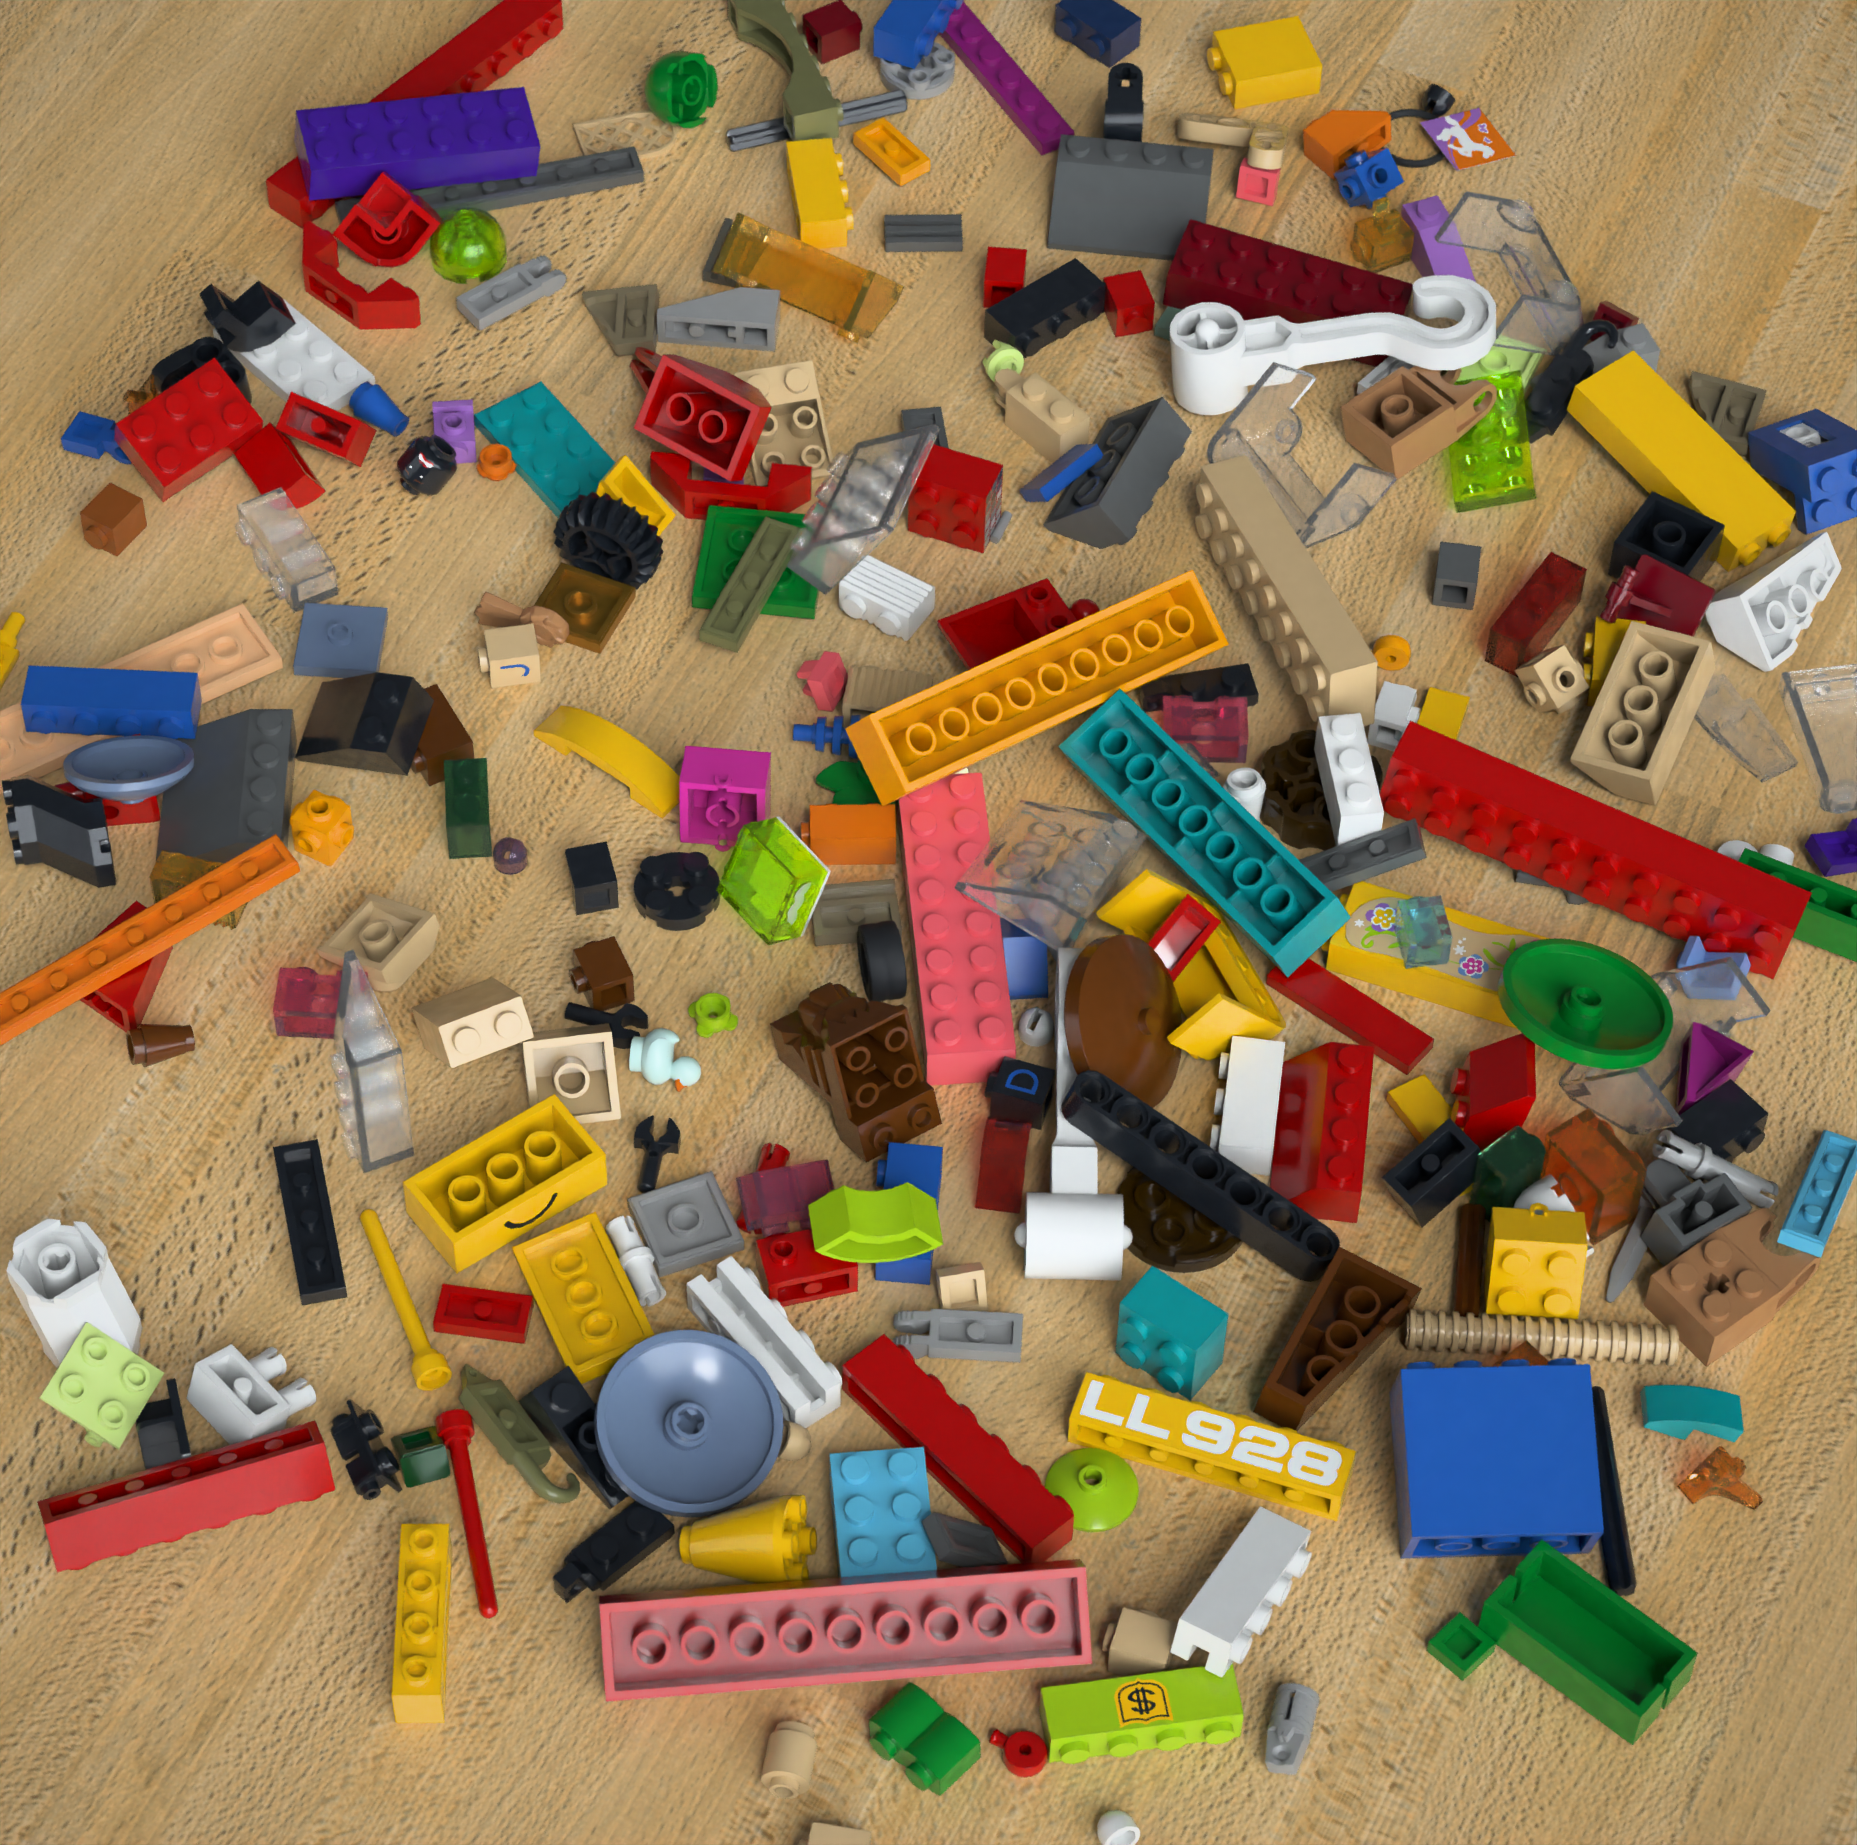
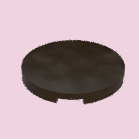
[1117,1167,1243,1273]

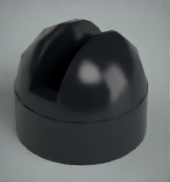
[1422,84,1456,117]

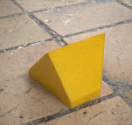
[596,455,676,536]

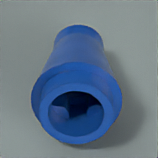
[349,382,409,437]

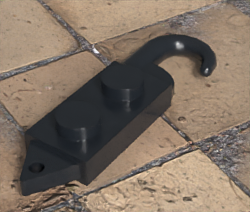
[1516,319,1618,449]

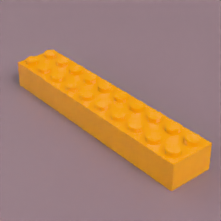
[845,569,1229,807]

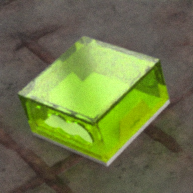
[717,816,831,945]

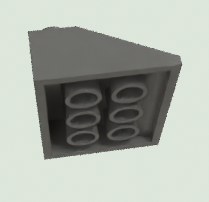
[1047,134,1214,261]
[155,709,297,874]

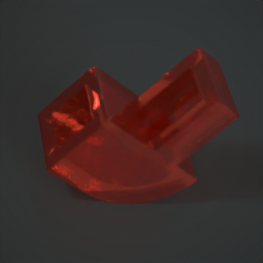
[975,1115,1034,1214]

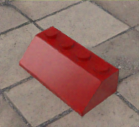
[1270,1042,1374,1223]

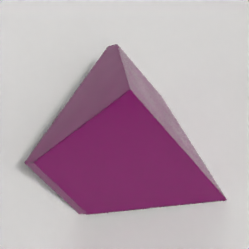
[1674,1022,1754,1119]

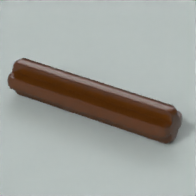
[1454,1203,1486,1317]

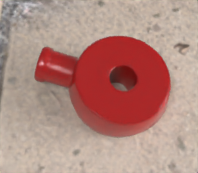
[989,1729,1048,1778]

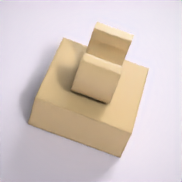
[936,1262,988,1311]

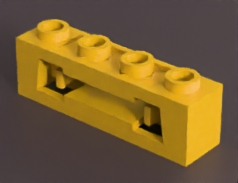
[392,1524,453,1723]

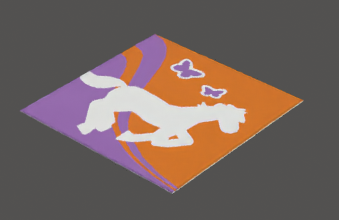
[1420,108,1516,171]

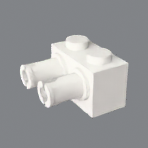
[186,1344,316,1445]

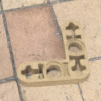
[1177,113,1288,169]

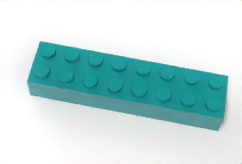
[1058,689,1351,977]

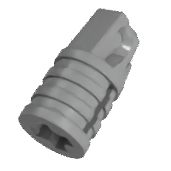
[1265,1683,1320,1775]

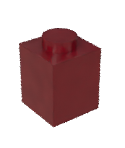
[802,0,863,65]

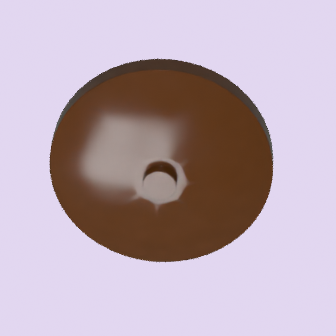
[1064,934,1182,1108]

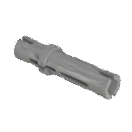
[1652,1130,1779,1208]

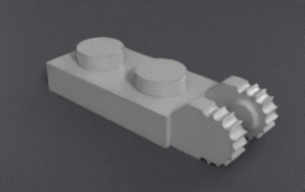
[456,255,567,331]
[892,1309,1023,1363]

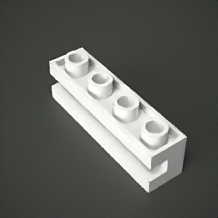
[686,1256,843,1428]
[1170,1506,1312,1678]

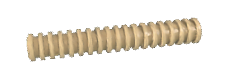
[1404,1309,1679,1366]

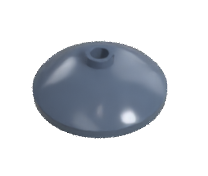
[63,735,195,804]

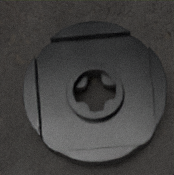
[634,852,721,931]

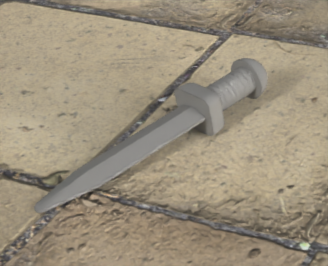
[1606,1194,1656,1303]

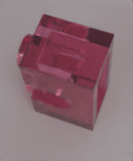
[1161,695,1249,763]
[273,967,371,1041]

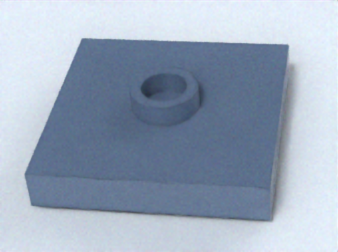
[293,603,388,678]

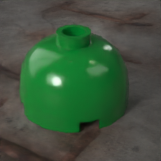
[644,51,718,128]

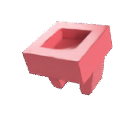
[1236,158,1281,206]
[796,651,848,712]

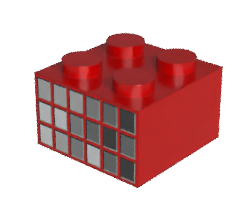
[908,442,1003,554]

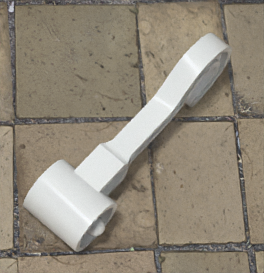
[1170,275,1496,415]
[1014,948,1133,1280]

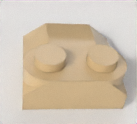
[317,893,440,992]

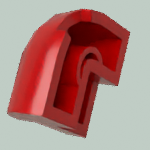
[332,171,442,267]

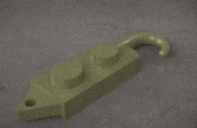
[458,1364,581,1504]

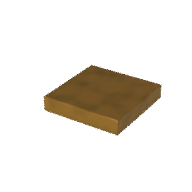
[534,562,636,654]

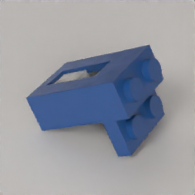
[1748,409,1857,535]

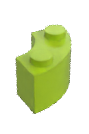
[808,1182,943,1263]

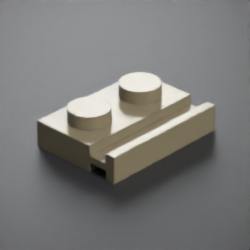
[811,879,902,946]

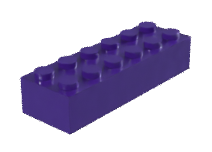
[294,87,541,201]

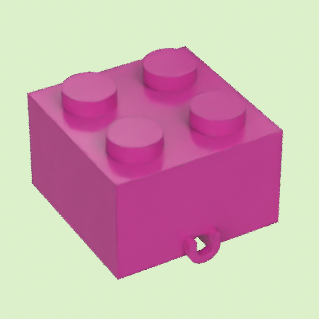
[679,746,771,852]

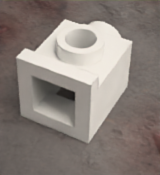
[1367,681,1421,751]

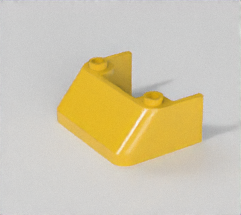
[1096,869,1286,1061]

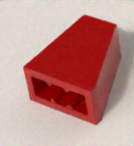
[80,900,173,1033]

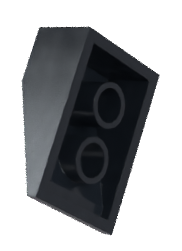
[295,672,434,776]

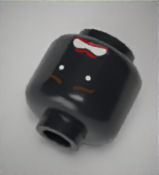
[397,435,457,496]

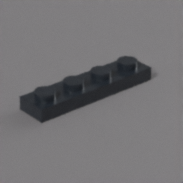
[273,1139,347,1306]

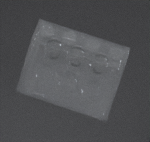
[787,424,941,595]
[955,800,1147,951]
[330,950,414,1173]

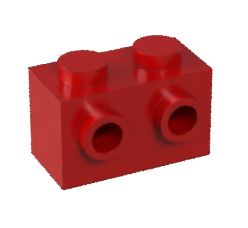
[756,1229,858,1307]

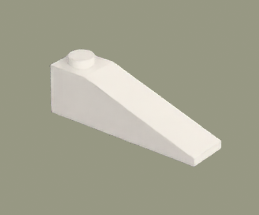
[1705,532,1842,672]

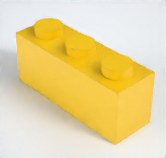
[786,138,854,251]

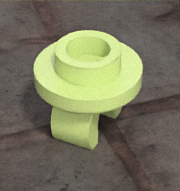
[982,340,1024,382]

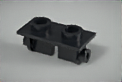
[331,1399,402,1500]

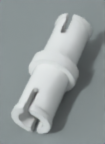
[605,1216,666,1307]

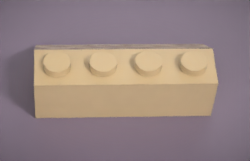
[1570,621,1716,806]

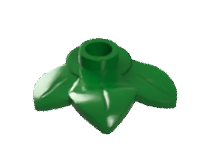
[816,759,896,805]

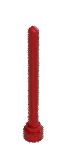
[435,1409,498,1619]

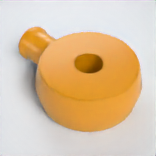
[1370,635,1411,671]

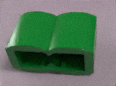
[869,1682,981,1796]

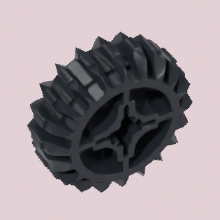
[554,491,664,589]

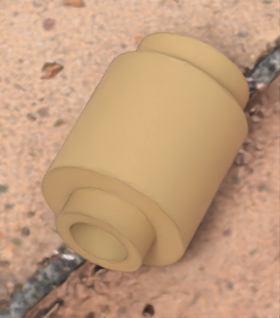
[761,1721,817,1799]

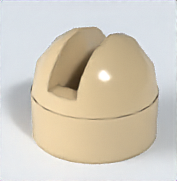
[777,1420,812,1461]

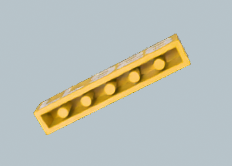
[1068,1372,1356,1521]

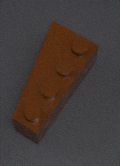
[1253,1246,1422,1431]

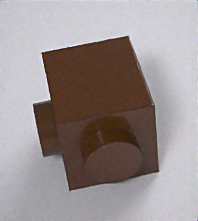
[569,936,635,1011]

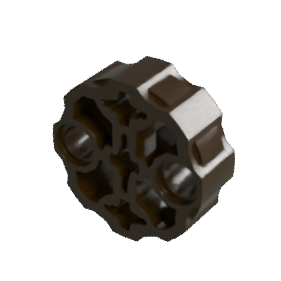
[1260,730,1383,851]

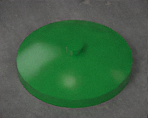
[1498,939,1674,1069]

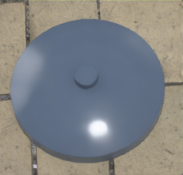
[594,1330,783,1518]

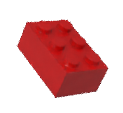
[114,358,263,502]

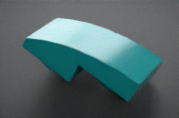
[1640,1385,1744,1442]

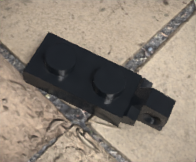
[1139,663,1259,718]
[553,1501,675,1603]

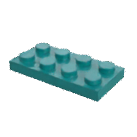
[474,382,615,519]

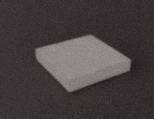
[627,1171,744,1278]

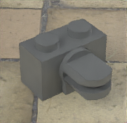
[1638,1158,1753,1267]

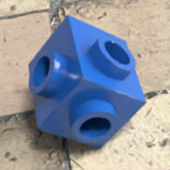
[1334,147,1404,209]

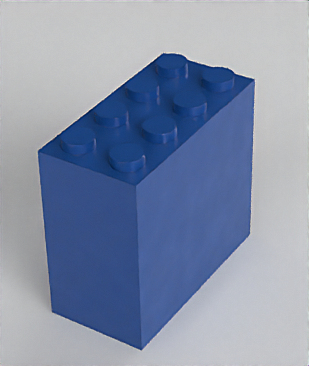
[1389,1358,1604,1559]

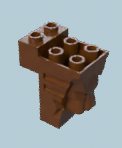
[770,982,942,1163]

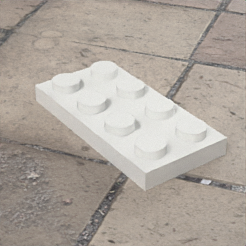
[213,291,375,411]

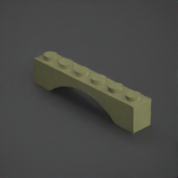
[727,0,843,141]

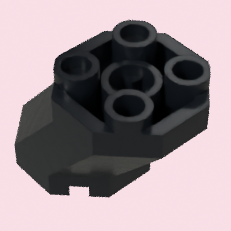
[2,775,116,888]

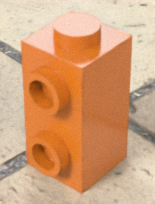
[801,803,896,865]

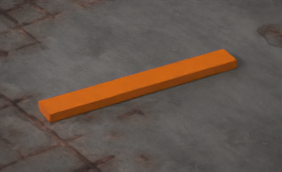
[0,834,300,1045]

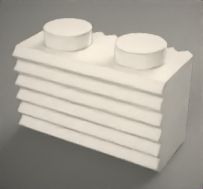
[839,553,935,641]

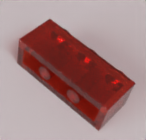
[1485,552,1587,678]

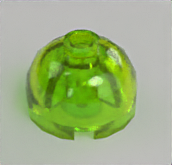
[429,207,507,284]

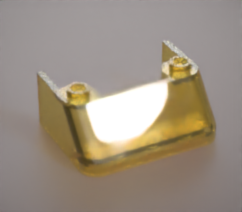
[713,212,904,344]

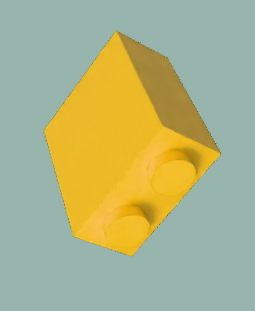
[1207,16,1323,110]

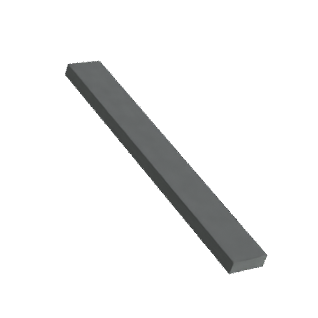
[335,146,644,224]

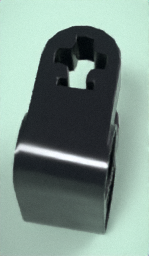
[1103,63,1144,142]
[150,337,252,404]

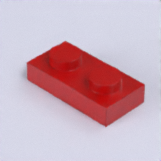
[433,1284,534,1344]

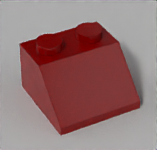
[1450,1033,1536,1157]

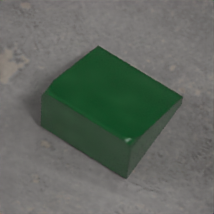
[391,1426,451,1488]

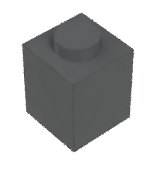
[1432,542,1481,610]

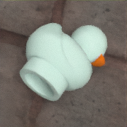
[629,1028,701,1092]

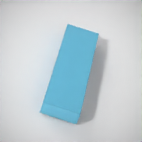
[1777,1130,1857,1258]

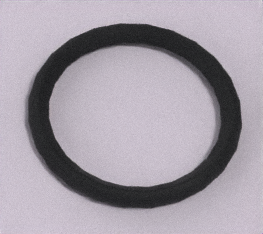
[1380,109,1445,168]

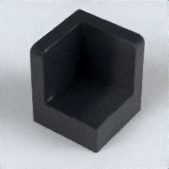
[565,841,619,916]

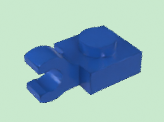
[61,411,132,464]

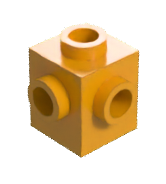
[289,789,354,867]

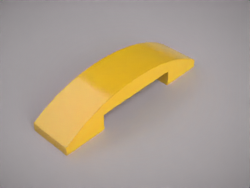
[534,705,680,819]

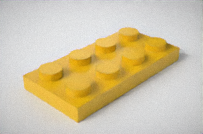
[511,1211,655,1384]

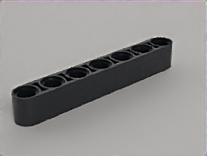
[1061,1070,1340,1282]

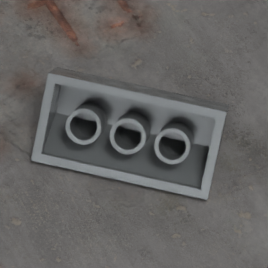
[1043,397,1192,549]

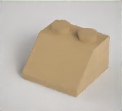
[521,1023,621,1124]

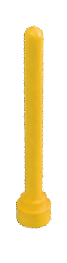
[360,1209,452,1391]

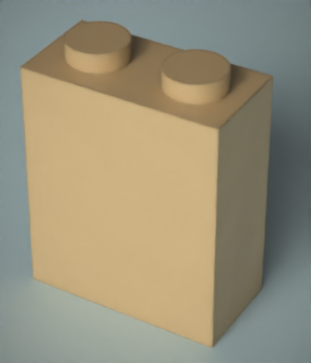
[411,977,534,1068]

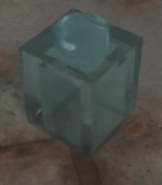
[1394,895,1453,969]

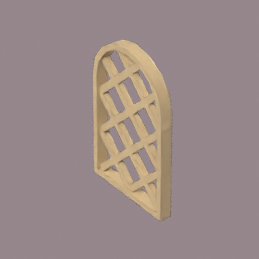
[573,110,677,160]

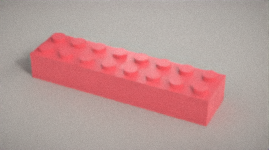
[896,772,1016,1086]

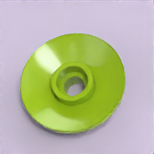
[1045,1448,1139,1532]

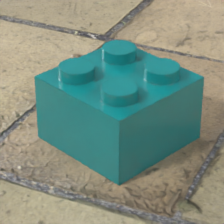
[1115,1265,1228,1401]

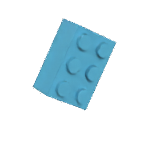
[829,1447,937,1577]

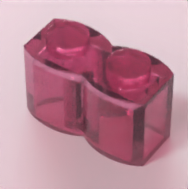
[736,1159,834,1238]

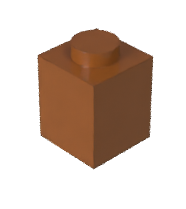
[80,482,147,557]

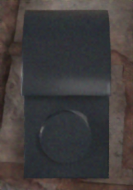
[199,281,296,352]

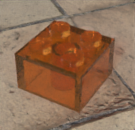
[1537,1108,1647,1246]

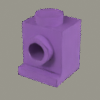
[432,399,477,464]

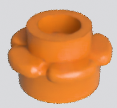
[477,444,516,481]

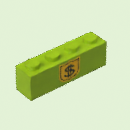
[1039,1663,1244,1764]

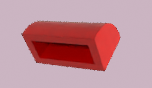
[234,422,326,511]

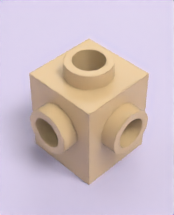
[1515,644,1589,714]

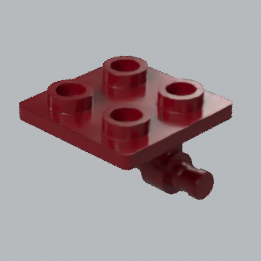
[1600,554,1716,637]

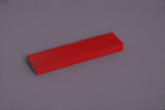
[1266,958,1434,1075]

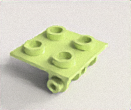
[40,1322,165,1449]

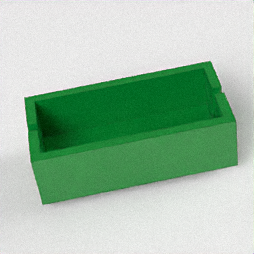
[1478,1540,1698,1745]

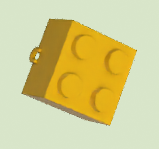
[1484,1203,1588,1319]

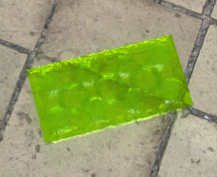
[1448,370,1537,513]

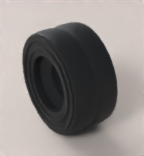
[857,920,907,1002]

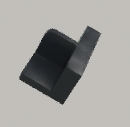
[136,1378,191,1470]

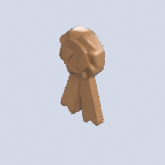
[474,592,569,648]

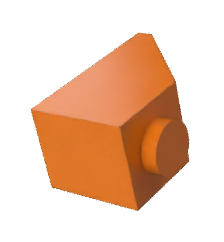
[1303,110,1391,180]

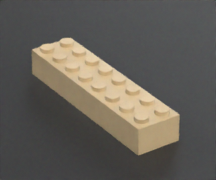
[1195,455,1378,726]

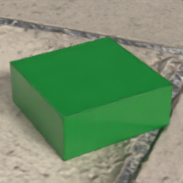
[1427,1612,1496,1681]

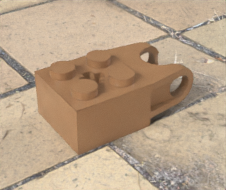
[1340,366,1497,480]
[1644,1208,1821,1367]

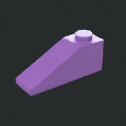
[1398,195,1476,282]

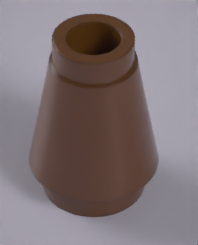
[126,1024,195,1068]

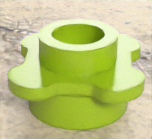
[688,993,738,1038]

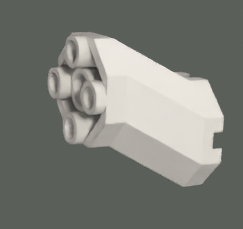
[7,1218,142,1368]

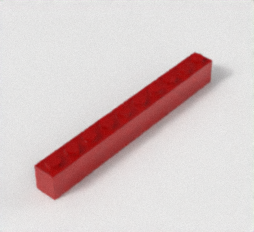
[266,0,563,229]

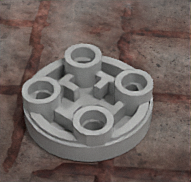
[880,42,955,100]

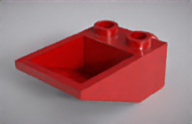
[937,578,1100,670]

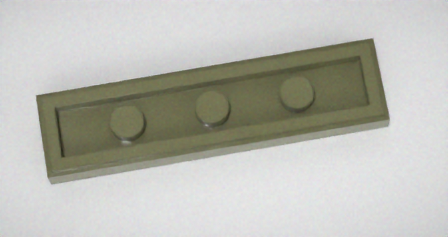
[699,517,803,653]

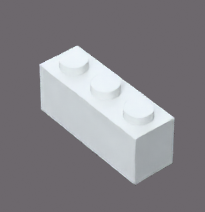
[1314,713,1384,846]
[1210,1036,1285,1176]

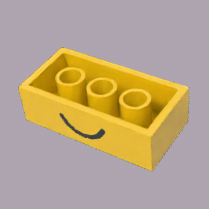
[403,1094,607,1274]

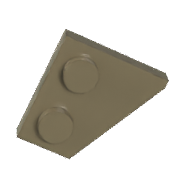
[582,284,660,356]
[1689,371,1766,456]

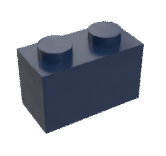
[1055,0,1141,68]

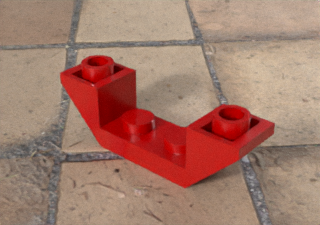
[302,220,421,330]
[650,451,812,520]

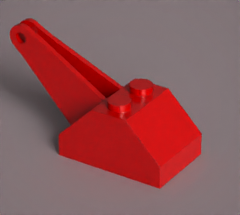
[630,347,772,481]

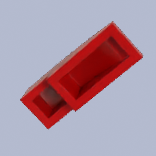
[1146,894,1221,982]

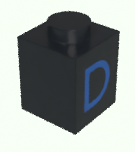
[985,1056,1056,1130]

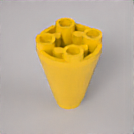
[679,1495,817,1584]

